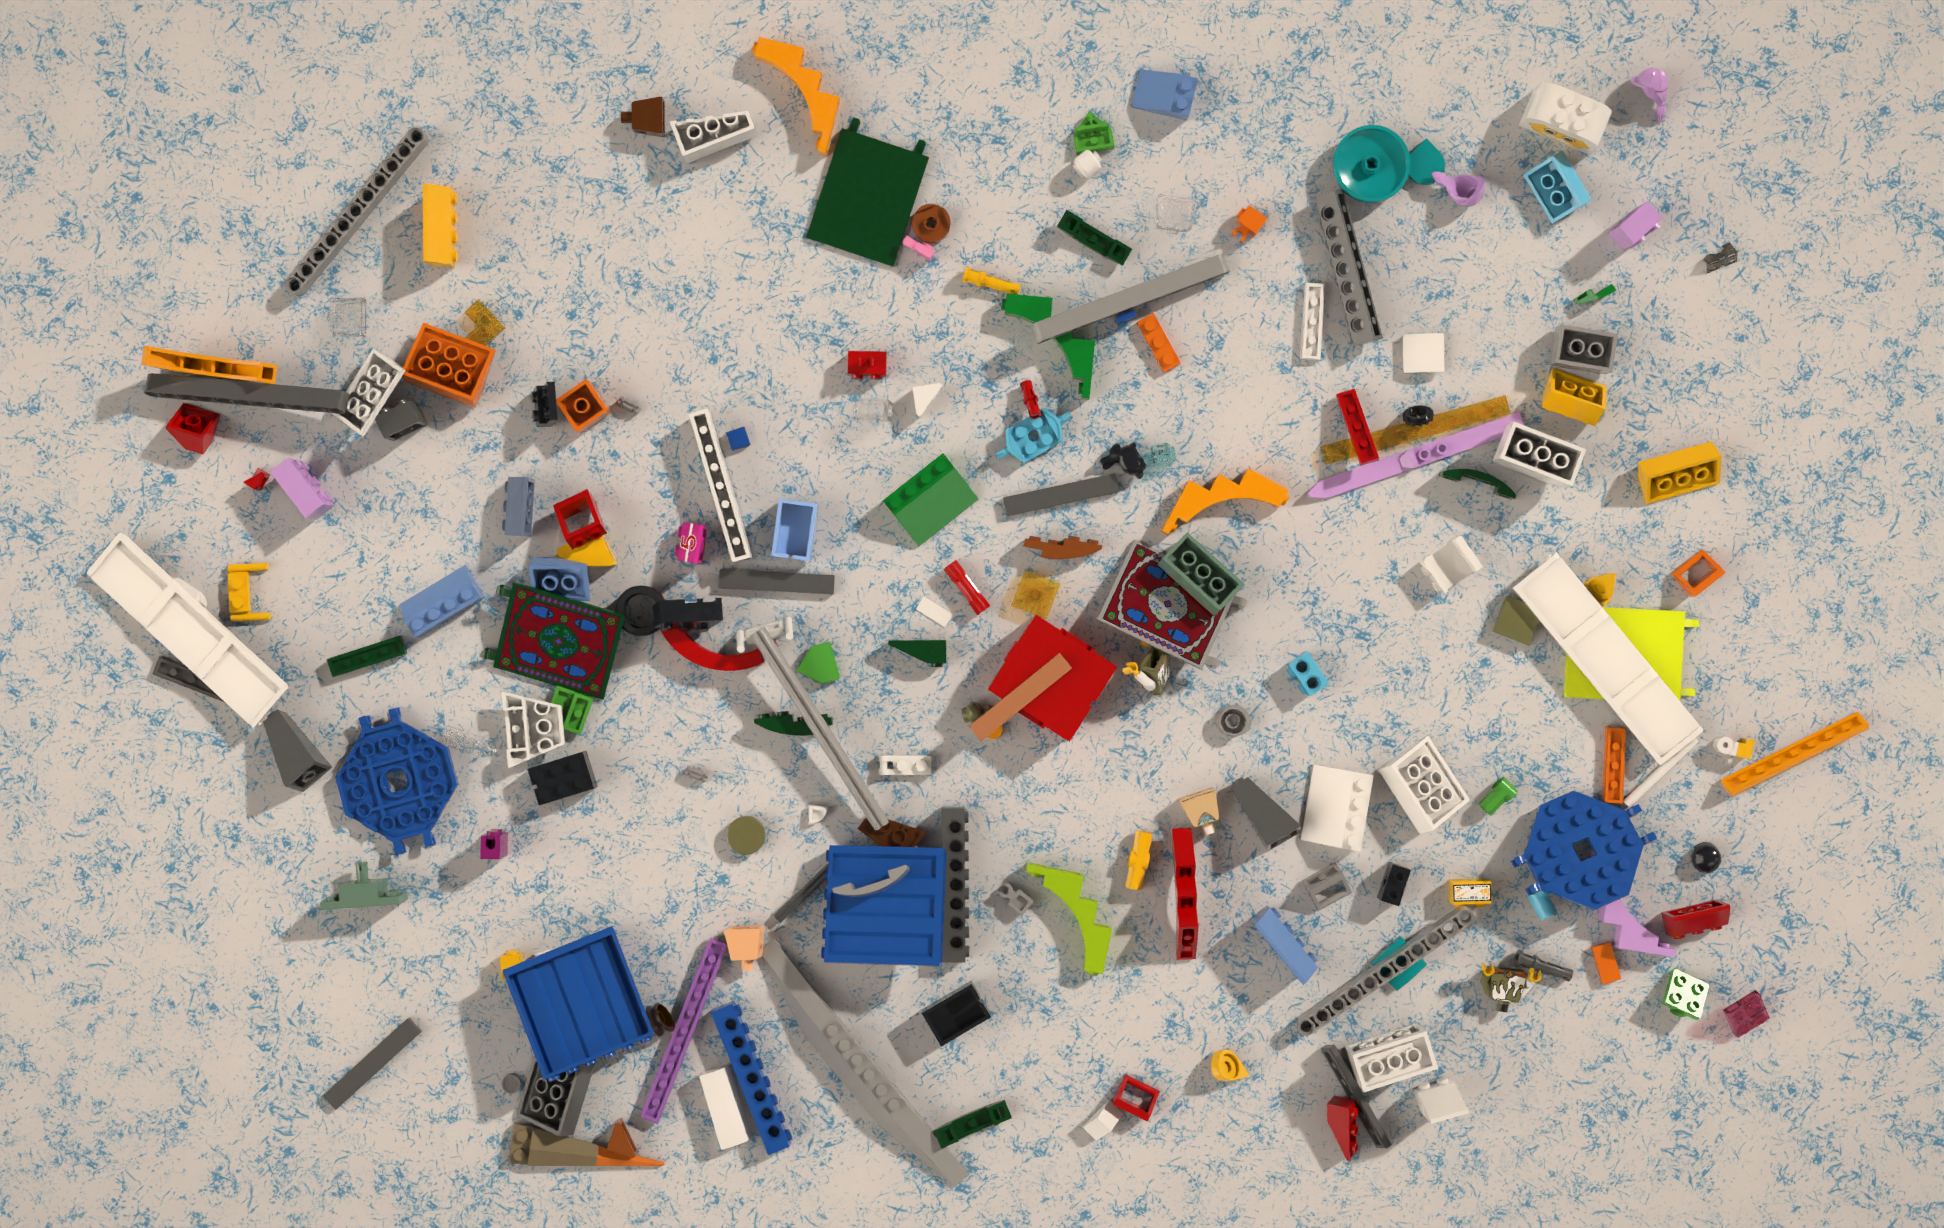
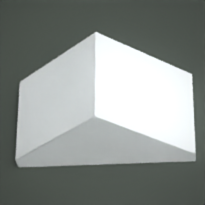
[912,383,943,418]
[1083,1099,1123,1140]

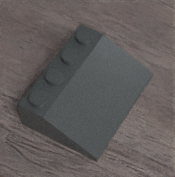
[516,1056,595,1136]

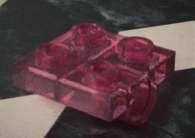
[1723,990,1770,1038]

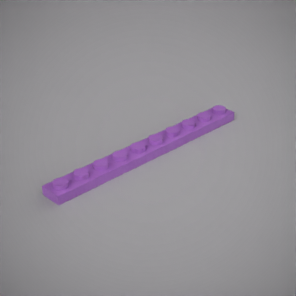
[640,937,727,1123]

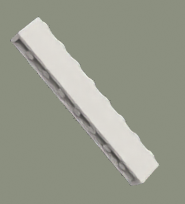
[689,409,753,563]

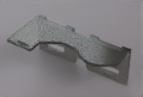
[1703,242,1738,273]

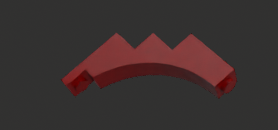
[1171,827,1199,960]

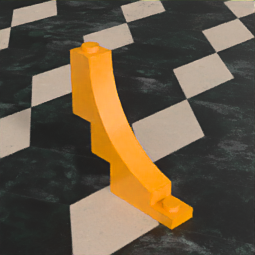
[752,37,840,156]
[1161,468,1289,535]

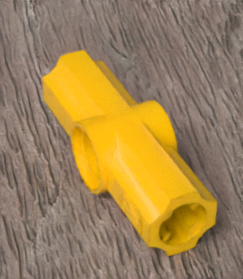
[1125,830,1152,890]

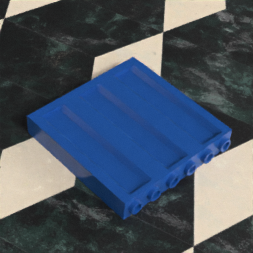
[821,845,947,967]
[502,926,655,1082]

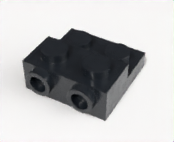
[531,381,558,427]

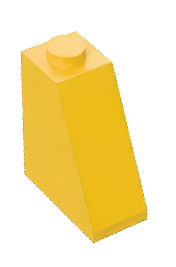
[556,535,617,567]

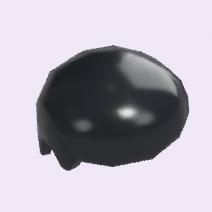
[1691,842,1721,873]

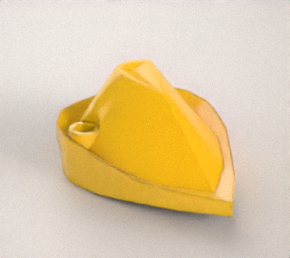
[1583,573,1616,606]
[1211,1049,1249,1082]

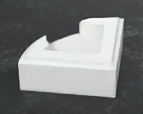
[808,805,829,825]

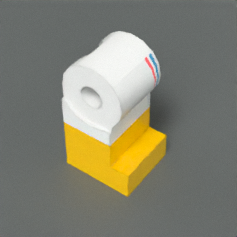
[1713,736,1755,759]

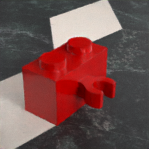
[847,351,887,380]

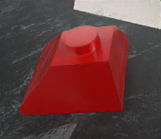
[166,403,220,454]

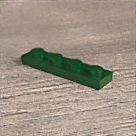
[327,635,407,677]

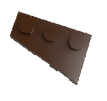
[857,817,927,847]

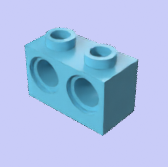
[1286,651,1330,696]

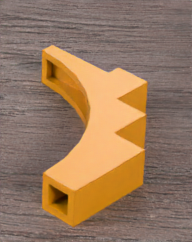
[141,346,277,384]

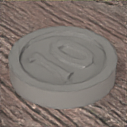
[501,1074,521,1094]

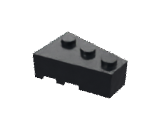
[652,598,723,632]

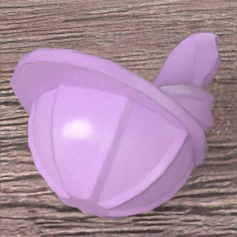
[1630,67,1669,122]
[1432,172,1485,207]

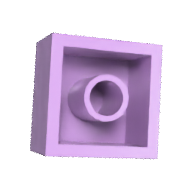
[1608,201,1663,250]

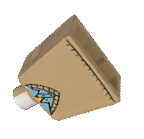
[1178,787,1219,835]

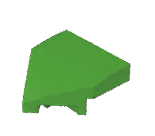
[1073,111,1115,155]
[796,642,840,684]

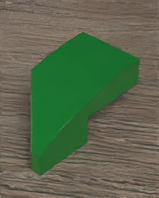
[1573,284,1616,304]

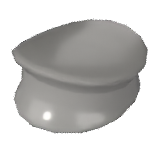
[1215,705,1251,736]

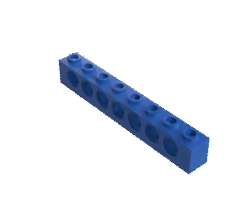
[711,1001,792,1155]

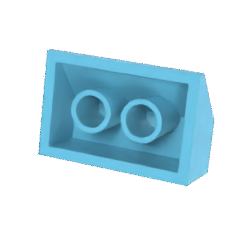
[1523,151,1592,224]

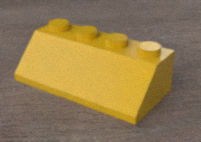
[423,184,458,267]
[1638,441,1722,504]

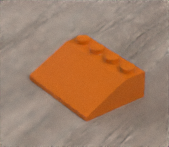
[402,323,496,408]

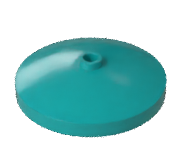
[1333,125,1411,203]

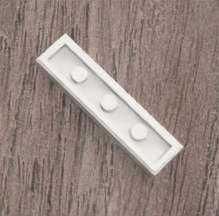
[1300,283,1325,361]

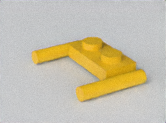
[227,563,271,622]

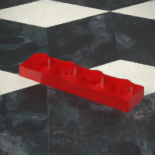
[1336,389,1379,466]

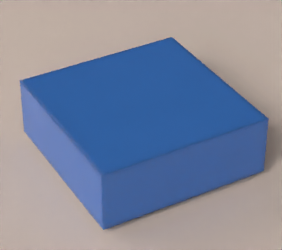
[1115,309,1136,325]
[726,427,751,451]

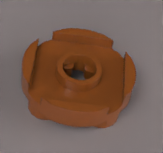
[912,204,951,243]

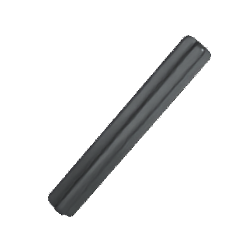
[774,864,829,922]

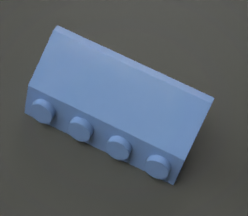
[399,565,485,637]
[1250,906,1318,985]

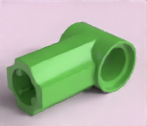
[1478,777,1518,816]

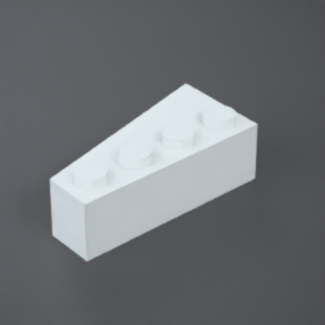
[670,111,758,163]

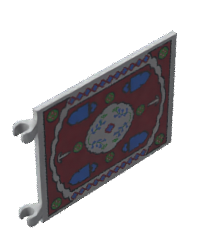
[1097,540,1247,670]

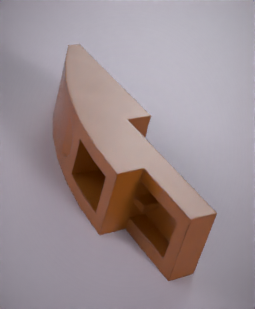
[1023,535,1102,559]

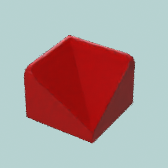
[243,468,270,491]

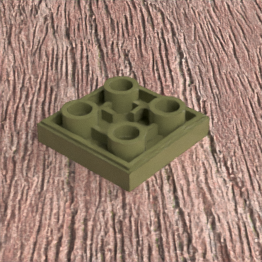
[1492,596,1539,646]

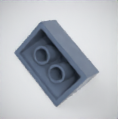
[502,477,535,537]

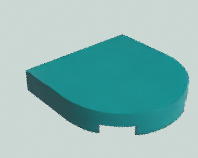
[1408,138,1445,185]

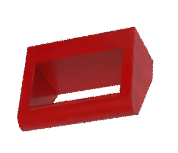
[1112,1074,1160,1122]

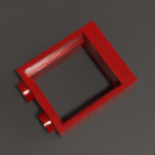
[553,489,607,550]

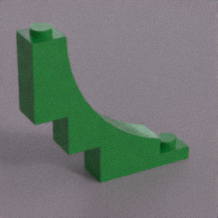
[1001,294,1095,400]

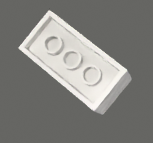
[1344,1023,1438,1092]

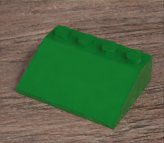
[883,453,979,546]

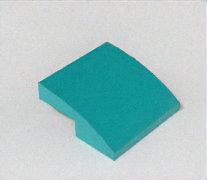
[1371,936,1427,991]

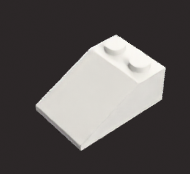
[1414,1077,1469,1124]

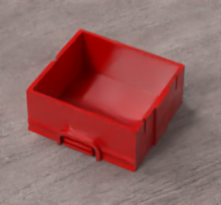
[988,614,1117,742]

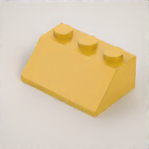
[1541,368,1607,426]

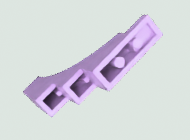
[1589,849,1676,957]

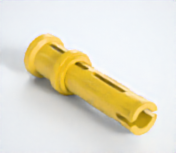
[962,266,1021,294]

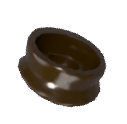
[646,1003,675,1037]

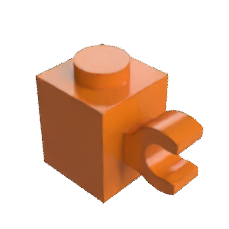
[1231,205,1268,243]

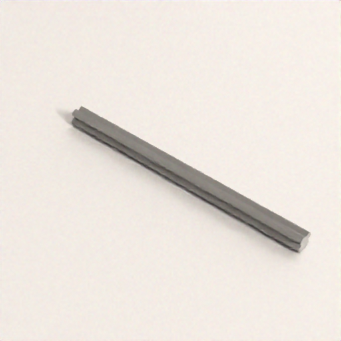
[750,626,889,831]

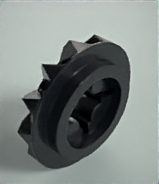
[1403,405,1434,427]

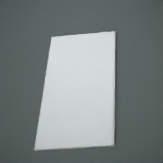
[916,597,953,627]

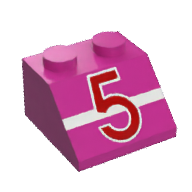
[675,522,708,564]

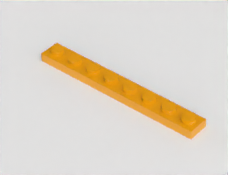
[1721,712,1869,797]

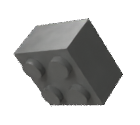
[375,399,428,441]

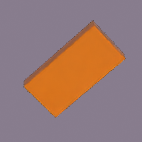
[1591,941,1621,984]

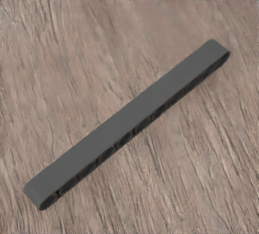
[144,373,349,414]

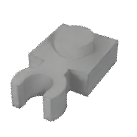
[999,883,1034,916]

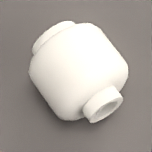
[1073,150,1102,179]

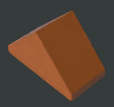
[607,1118,638,1158]

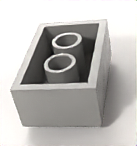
[1549,325,1618,375]

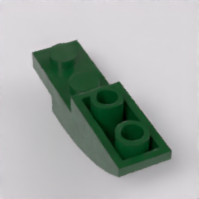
[754,711,833,736]

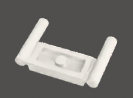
[736,617,793,653]

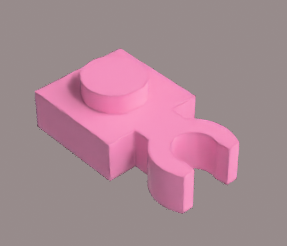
[903,235,935,261]

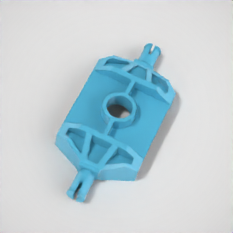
[995,408,1073,463]

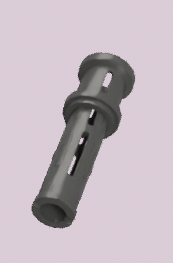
[1513,950,1573,982]

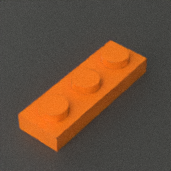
[1136,313,1181,373]

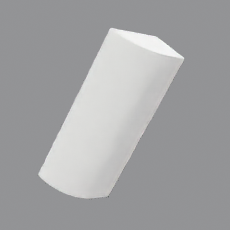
[699,1064,752,1150]

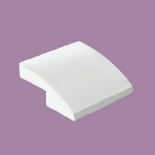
[1403,333,1445,373]

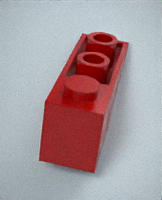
[1327,1095,1358,1160]

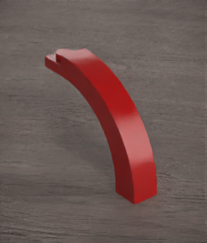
[660,629,779,671]

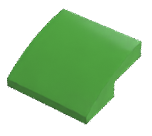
[551,685,594,735]

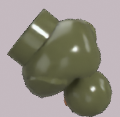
[962,702,993,723]

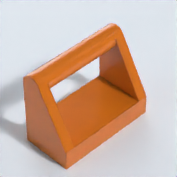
[1671,549,1725,597]

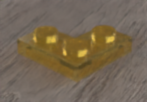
[464,299,506,346]

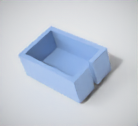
[771,498,819,562]

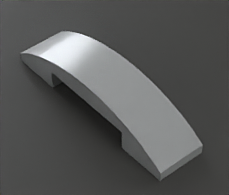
[832,865,910,897]

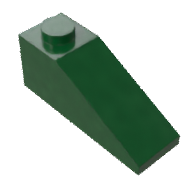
[888,640,946,667]

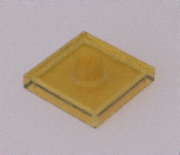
[1011,570,1060,620]

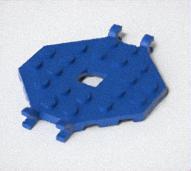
[335,707,458,855]
[1511,791,1657,911]

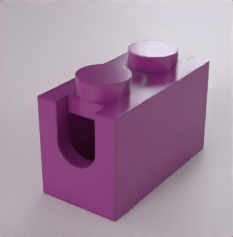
[480,829,508,859]

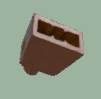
[621,97,665,137]

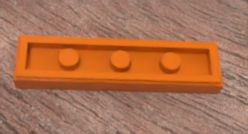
[1602,726,1626,804]

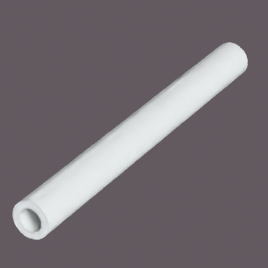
[1623,738,1699,808]

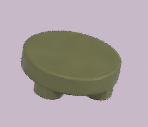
[727,816,766,855]

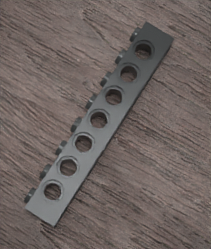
[1315,190,1383,346]
[941,807,969,963]

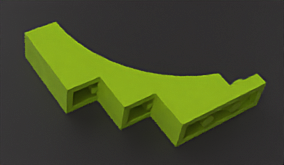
[1025,862,1112,976]

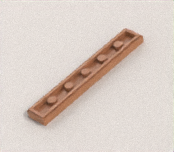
[969,653,1072,741]

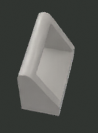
[1302,862,1352,911]

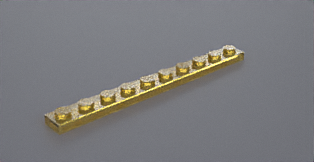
[1320,395,1511,465]

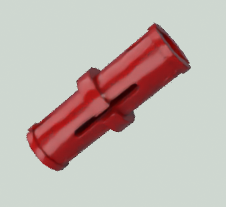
[1020,380,1042,420]

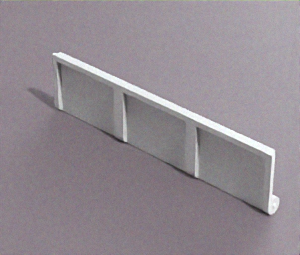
[87,533,289,729]
[1513,552,1703,766]

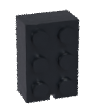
[527,751,598,806]
[922,980,991,1046]

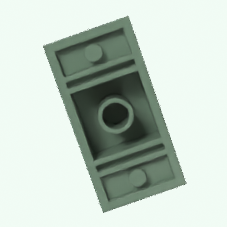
[320,862,408,910]

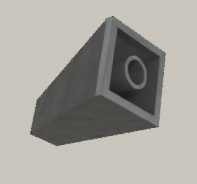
[263,710,332,792]
[1231,777,1301,851]

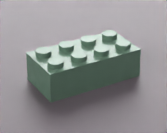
[1158,532,1244,617]

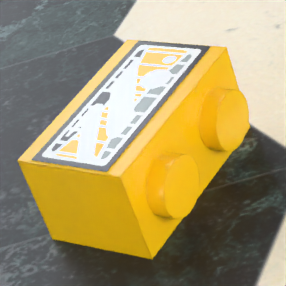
[1449,879,1492,908]

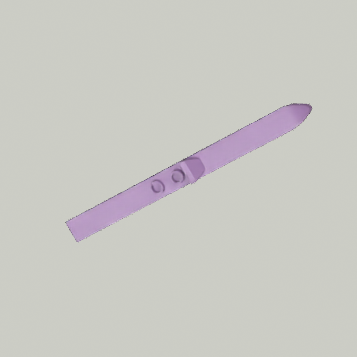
[1307,411,1525,499]

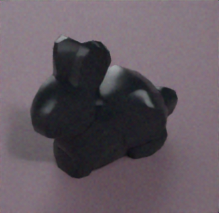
[1100,442,1146,479]

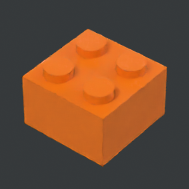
[556,379,612,434]

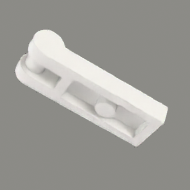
[878,755,932,775]

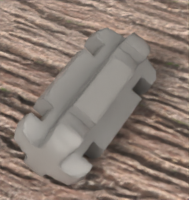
[617,396,641,414]
[684,766,709,783]

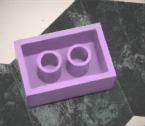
[270,458,334,520]

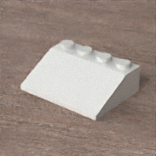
[332,349,405,437]
[1378,736,1469,834]
[1300,764,1374,852]

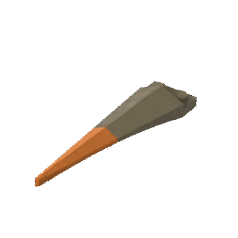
[508,1123,664,1166]

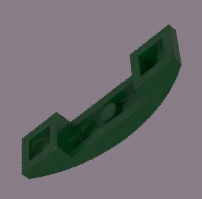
[1057,210,1132,266]
[1438,469,1516,500]
[934,1100,1012,1149]

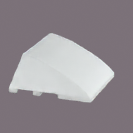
[502,692,565,768]

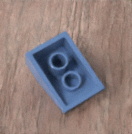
[1131,69,1198,121]
[529,557,591,601]

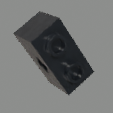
[1377,861,1411,906]

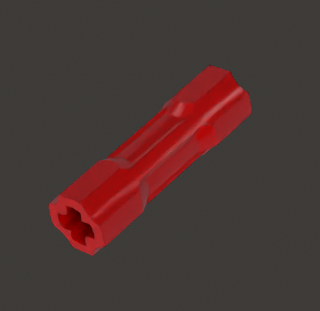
[943,560,990,615]

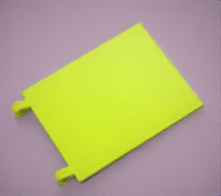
[1564,607,1699,701]

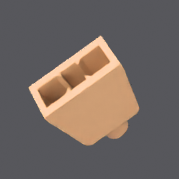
[724,925,765,971]

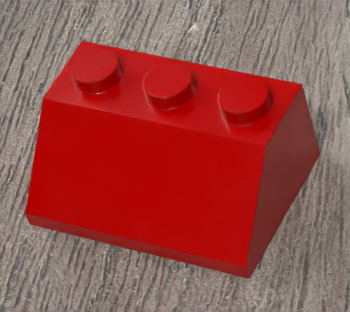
[1661,900,1730,939]

